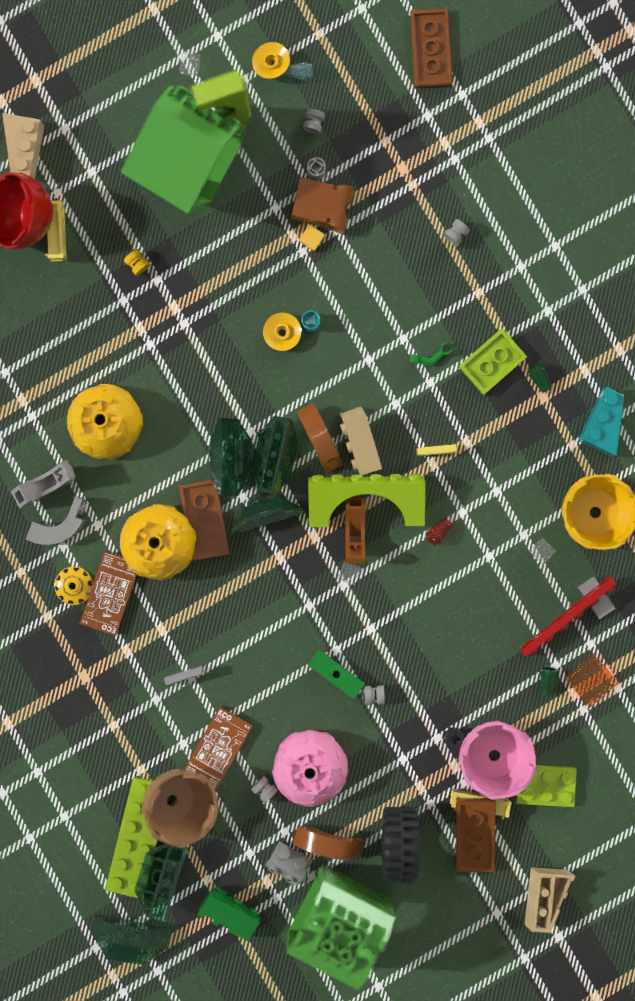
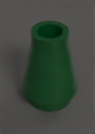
[528,363,552,393]
[540,667,559,697]

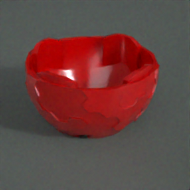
[0,171,55,250]

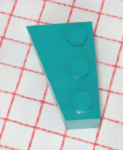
[578,387,624,457]

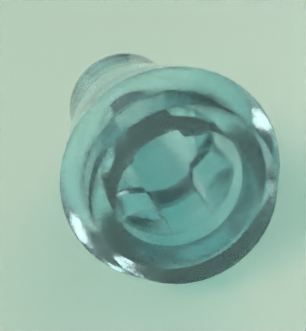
[285,61,314,81]

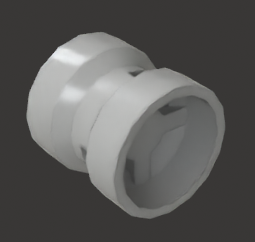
[302,109,325,134]
[307,157,326,181]
[444,219,470,246]
[364,685,385,705]
[251,776,278,803]

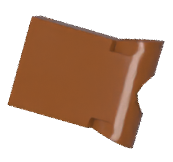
[291,177,354,234]

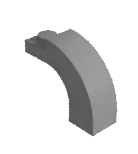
[11,460,76,508]
[26,497,86,545]

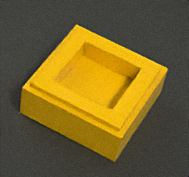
[299,224,325,252]

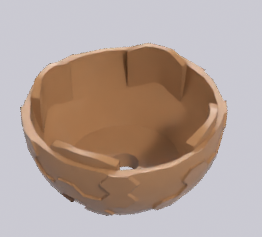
[142,769,219,848]

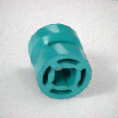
[301,310,320,332]

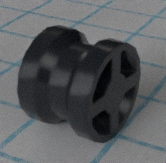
[444,727,464,748]

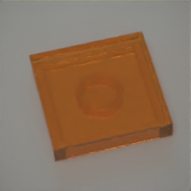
[564,653,619,708]

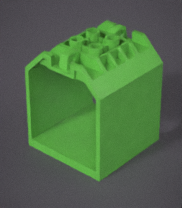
[121,85,247,214]
[286,863,395,990]

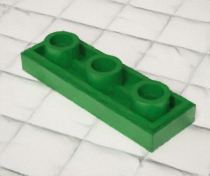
[307,649,365,699]

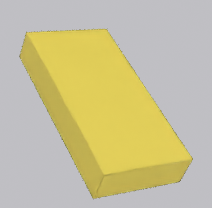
[416,444,457,456]

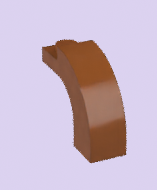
[296,403,343,473]
[345,496,365,564]
[293,825,364,861]

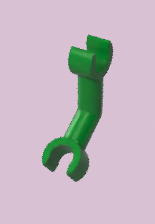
[410,342,452,366]

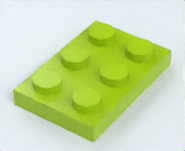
[458,328,527,395]
[516,765,577,807]

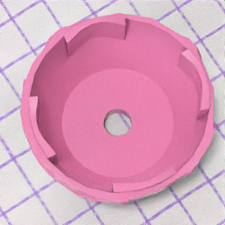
[459,721,536,800]
[272,730,348,807]

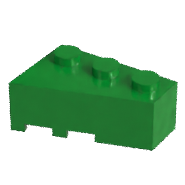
[197,886,261,941]

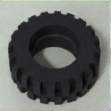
[382,807,419,884]

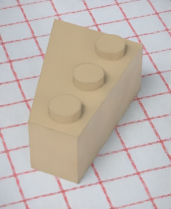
[2,113,44,179]
[340,407,382,475]
[525,867,575,933]

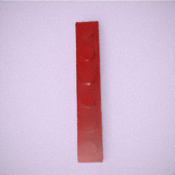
[519,576,616,657]

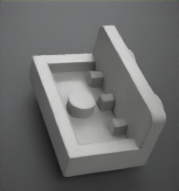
[265,841,313,885]

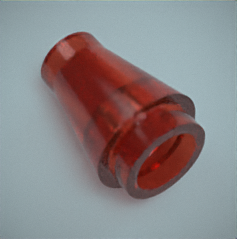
[425,518,453,546]

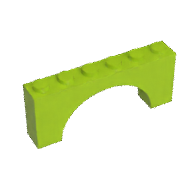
[191,70,252,127]
[308,474,425,527]

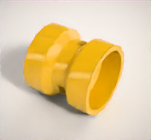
[124,249,151,276]

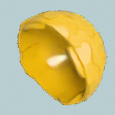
[67,384,143,460]
[562,474,635,550]
[120,504,196,580]

